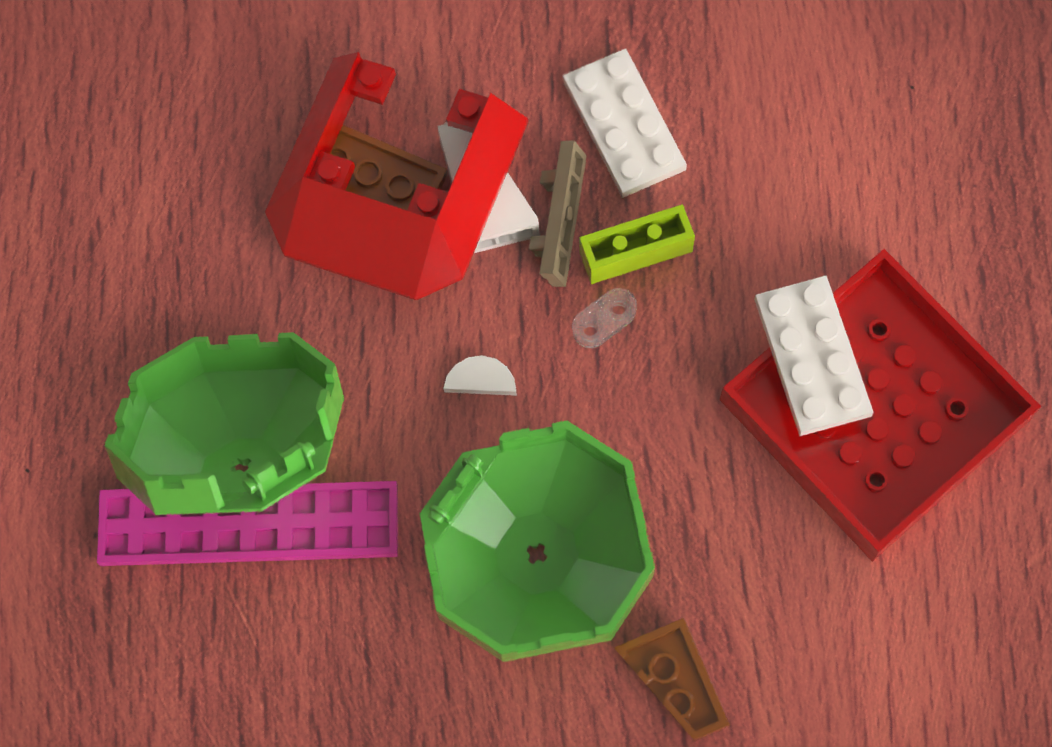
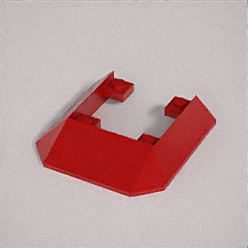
[265,52,529,300]

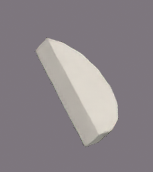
[443,356,517,396]

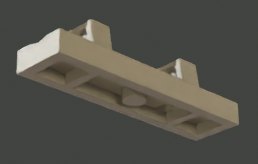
[529,141,587,287]

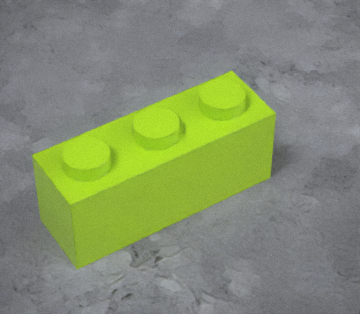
[579,204,695,284]

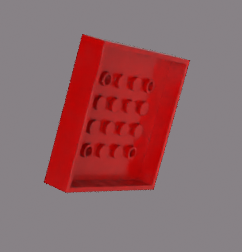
[720,249,1042,562]

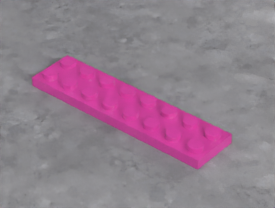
[97,481,398,566]

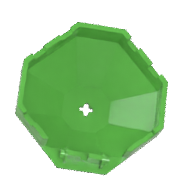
[105,332,344,515]
[420,421,655,662]

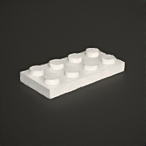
[563,48,687,198]
[754,276,873,436]

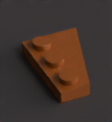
[614,618,731,741]

